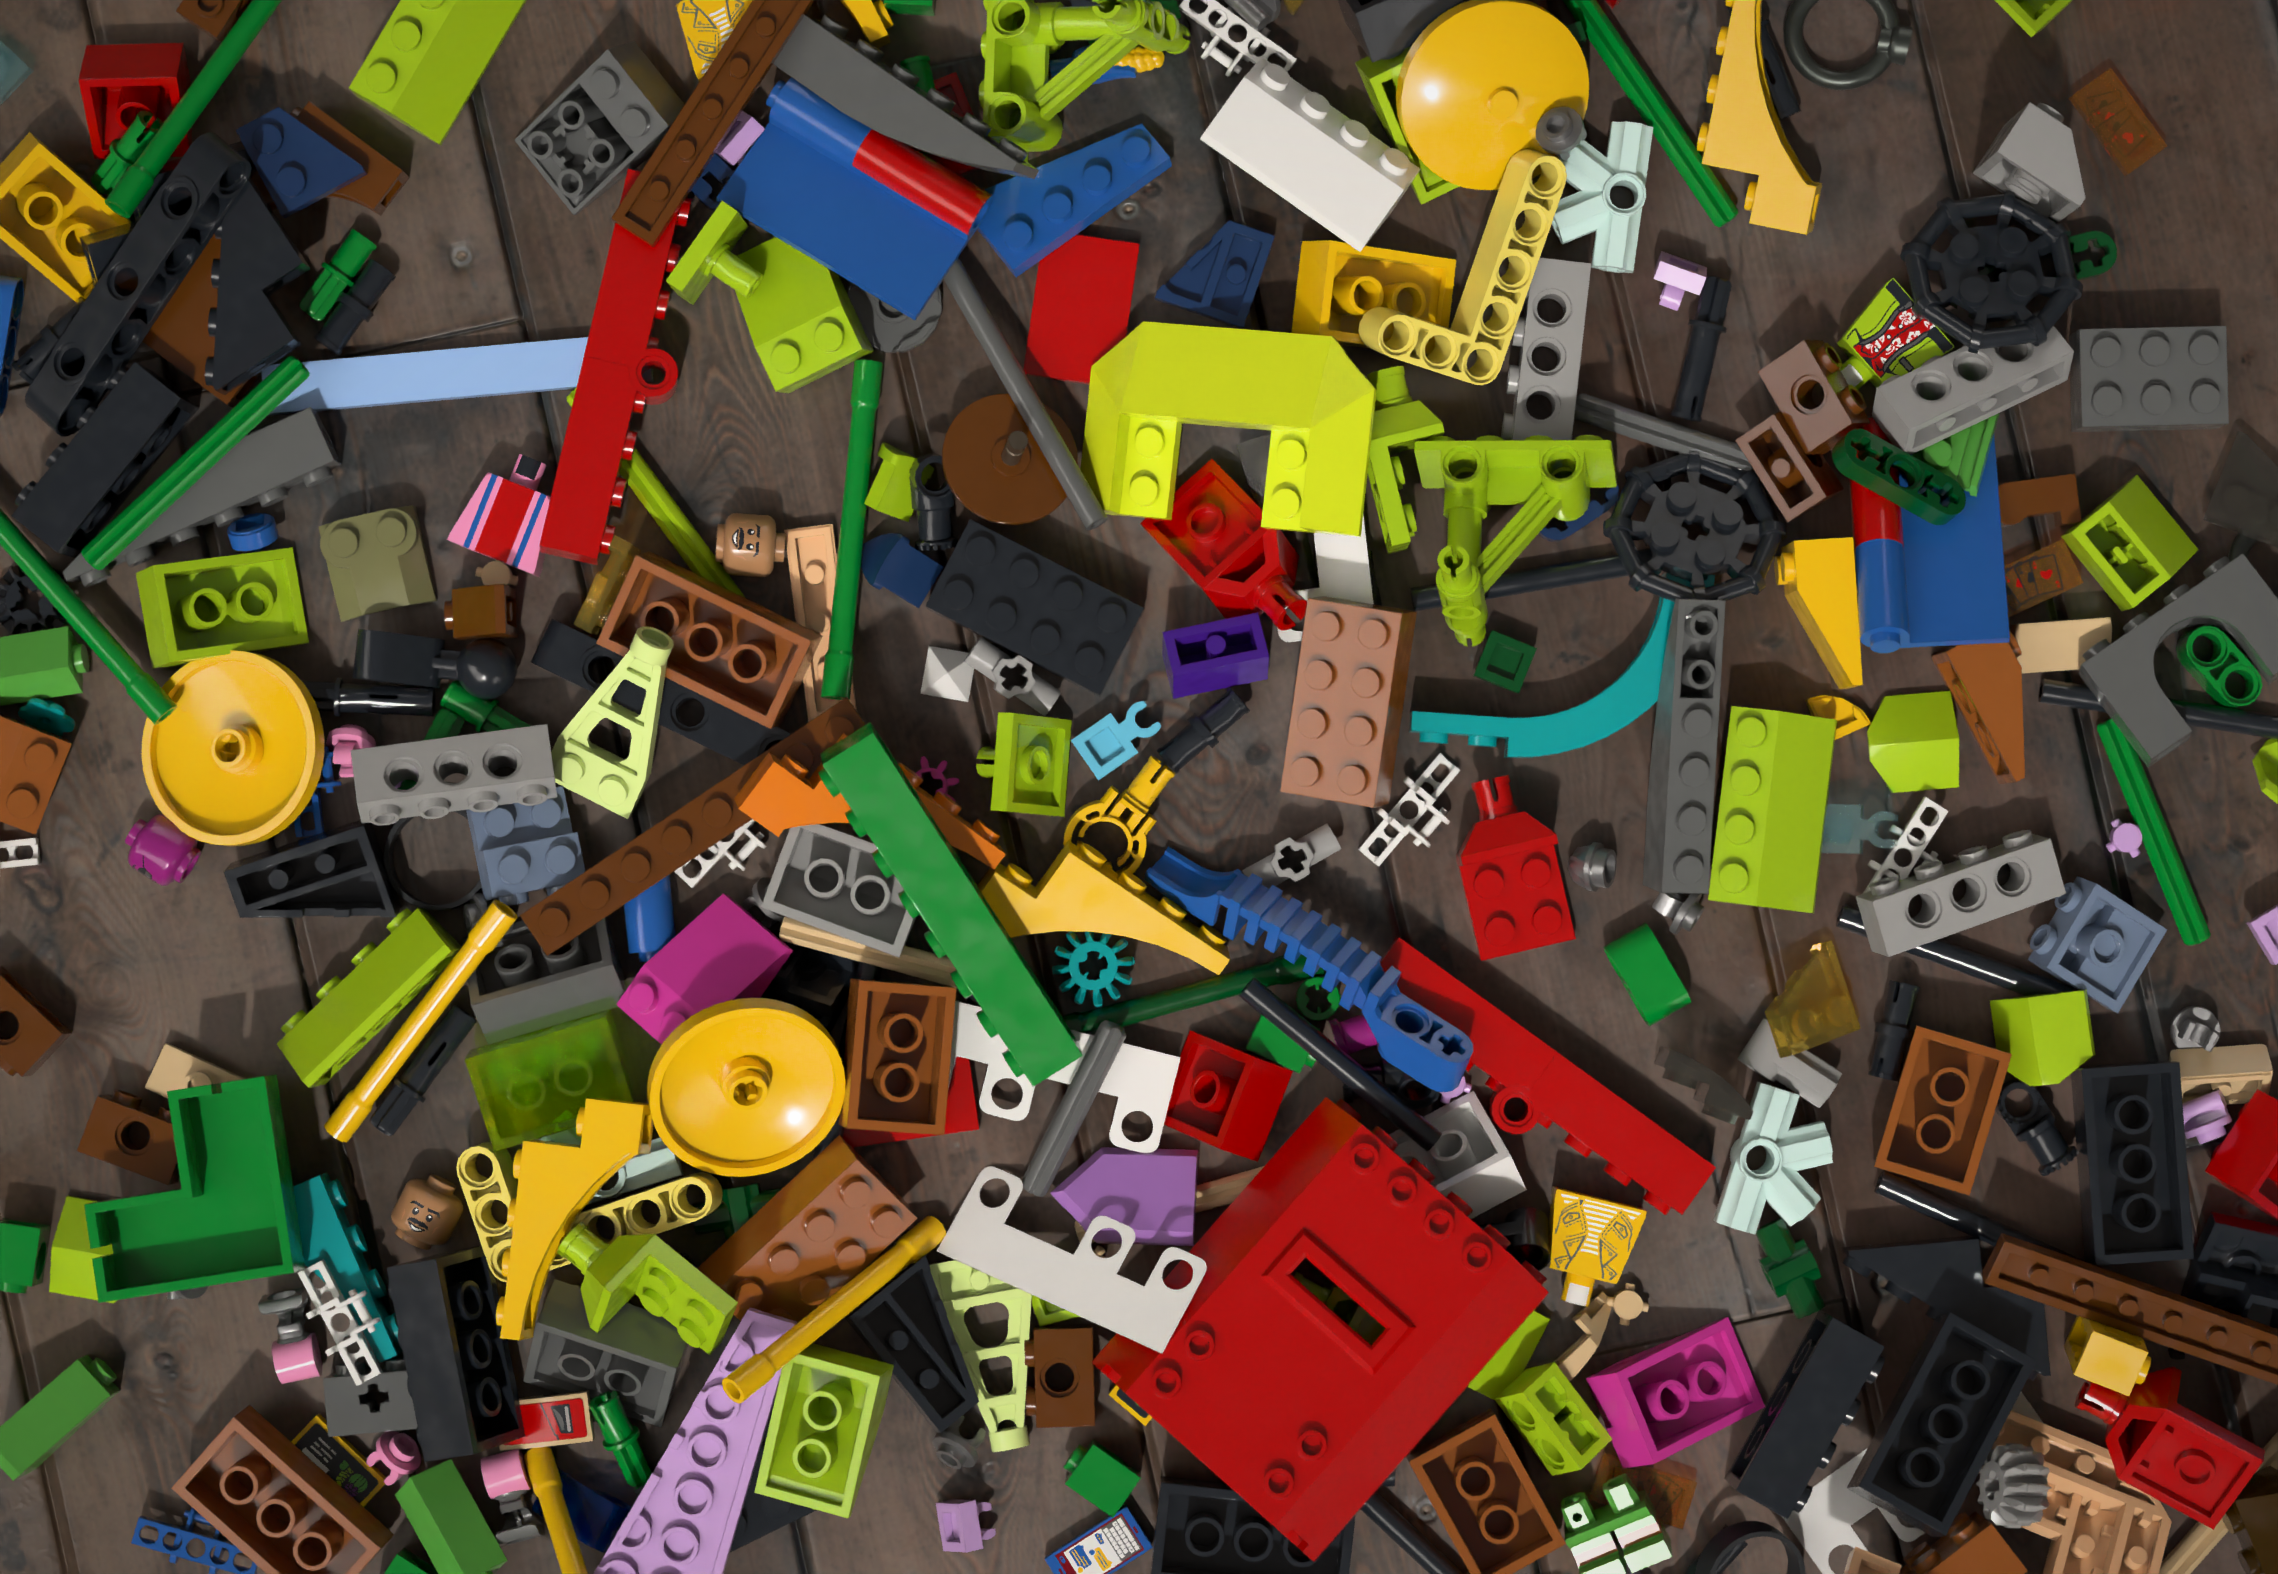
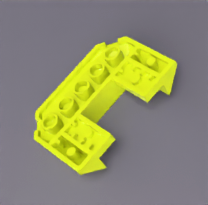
[1080,321,1377,537]

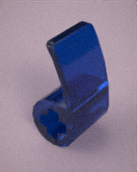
[532,1467,632,1553]

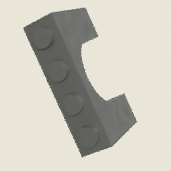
[2079,554,2278,768]

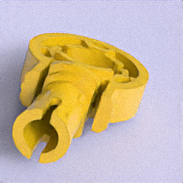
[1064,755,1176,874]

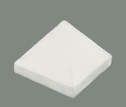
[920,646,974,702]

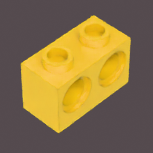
[2064,1315,2151,1396]

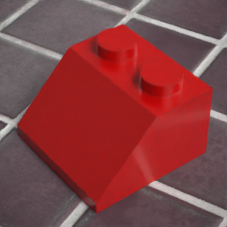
[78,43,192,159]
[1164,1030,1293,1162]
[2205,1089,2278,1221]

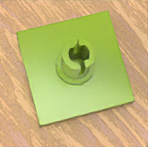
[666,201,764,305]
[976,712,1072,817]

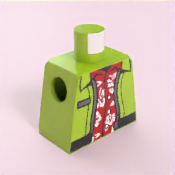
[1837,278,1955,389]

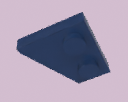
[236,107,367,218]
[1155,220,1275,329]

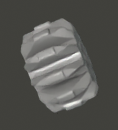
[1976,1443,2051,1528]

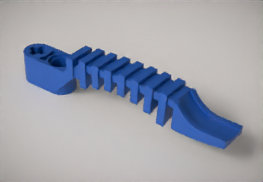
[1144,847,1474,1092]

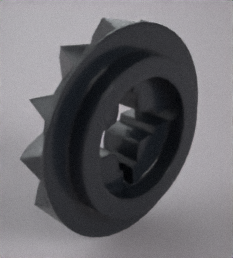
[0,565,69,635]

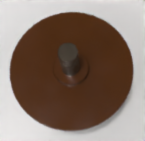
[942,394,1078,525]

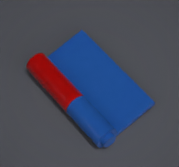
[716,77,994,320]
[1850,418,2010,653]

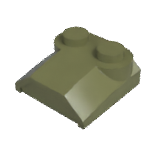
[319,505,437,622]

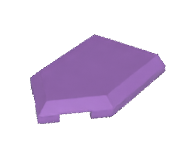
[1051,1147,1199,1246]

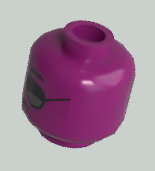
[125,814,201,886]

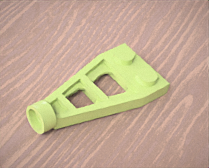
[551,627,674,819]
[929,1260,1032,1452]

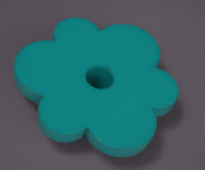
[18,698,75,736]

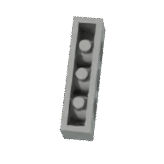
[1501,258,1591,440]
[1872,310,2074,455]
[351,724,557,826]
[1856,830,2066,957]

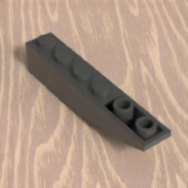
[773,14,1039,179]
[63,407,342,587]
[1643,598,1726,894]

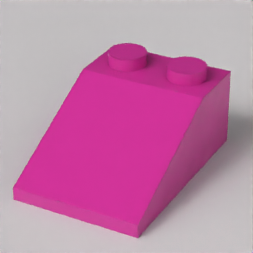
[616,893,793,1045]
[1586,1317,1765,1468]

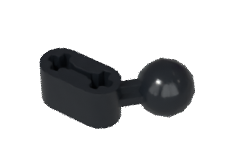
[352,629,518,700]

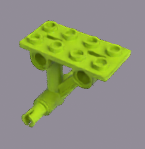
[979,0,1191,177]
[1414,435,1617,647]

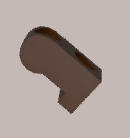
[1998,474,2082,527]

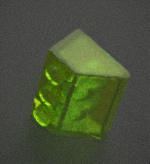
[464,1009,634,1152]

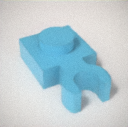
[1071,701,1161,781]

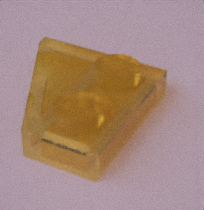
[574,535,641,636]
[1765,940,1861,1058]

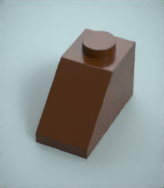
[444,584,518,640]

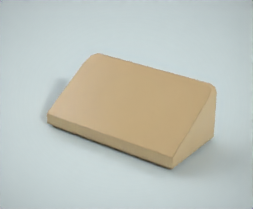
[2009,617,2112,674]
[2169,1044,2273,1105]

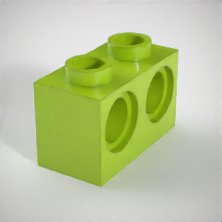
[1494,1362,1612,1476]

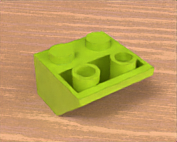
[2060,475,2199,611]

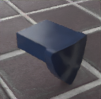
[861,533,943,608]

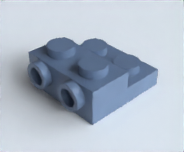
[466,786,585,906]
[2028,876,2167,1013]

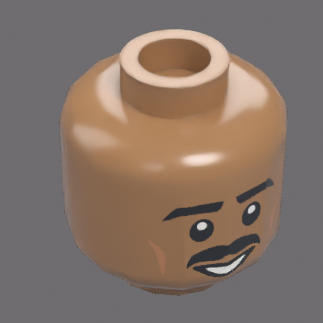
[715,513,786,577]
[391,1174,463,1250]

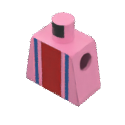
[447,454,551,577]

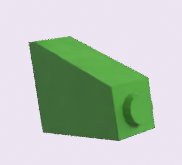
[0,1355,120,1481]

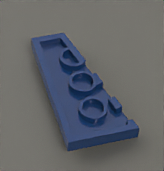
[977,123,1172,278]

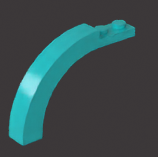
[1409,572,1715,758]

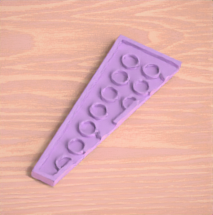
[593,1308,797,1574]

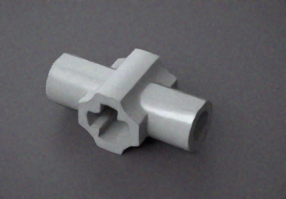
[964,637,1061,716]
[1242,823,1341,889]

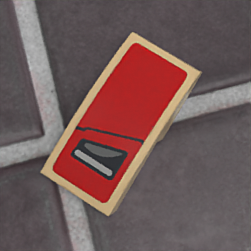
[499,1390,595,1451]

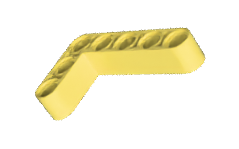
[1358,149,1567,385]
[456,1142,723,1282]

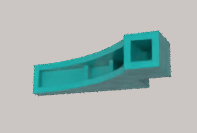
[293,1172,403,1363]

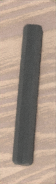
[1574,393,1753,471]
[1022,1020,1126,1197]

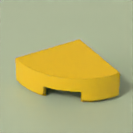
[1805,695,1871,740]

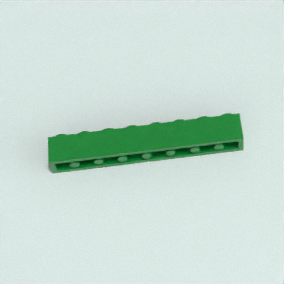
[818,722,1083,1087]

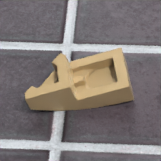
[1554,1291,1611,1382]

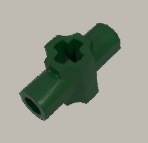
[692,1183,783,1239]
[1756,1218,1826,1319]

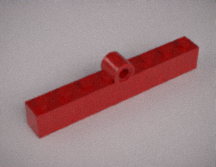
[539,169,692,565]
[1380,937,1716,1215]

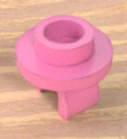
[326,724,376,777]
[366,1431,421,1486]

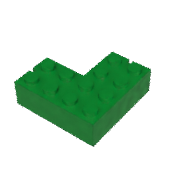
[84,1074,306,1303]

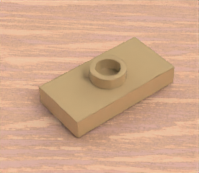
[145,1043,245,1098]

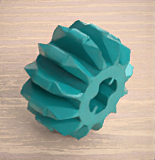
[1052,931,1135,1007]

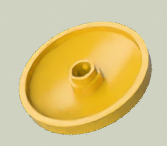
[1396,0,1589,190]
[142,650,325,846]
[647,998,846,1177]

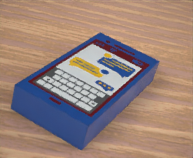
[1044,1504,1153,1574]

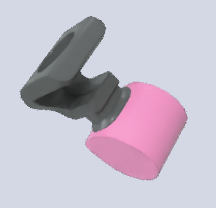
[258,1287,322,1384]
[481,1449,545,1547]

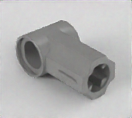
[1737,1018,1842,1108]

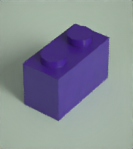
[1162,612,1269,699]

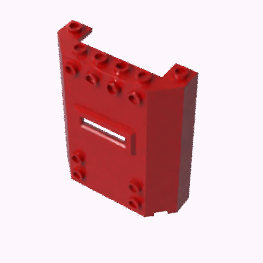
[1091,1097,1549,1562]

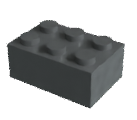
[2069,326,2229,432]

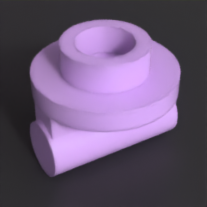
[2183,1090,2232,1144]

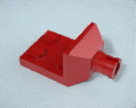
[1140,459,1307,631]
[1456,775,1576,961]
[2075,1367,2265,1530]

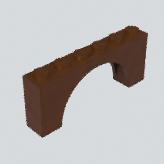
[142,101,410,408]

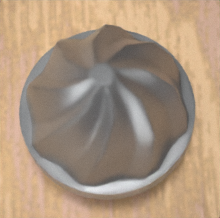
[1568,842,1617,891]

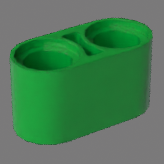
[2176,626,2262,708]
[1603,923,1691,1027]

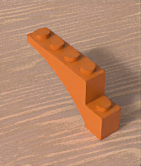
[734,733,1006,870]

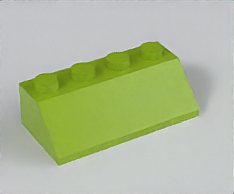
[349,0,527,146]
[1708,706,1837,914]
[277,908,462,1088]

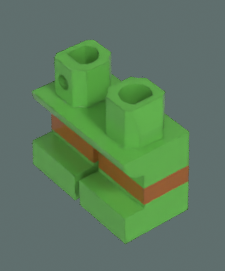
[1561,1474,1672,1574]

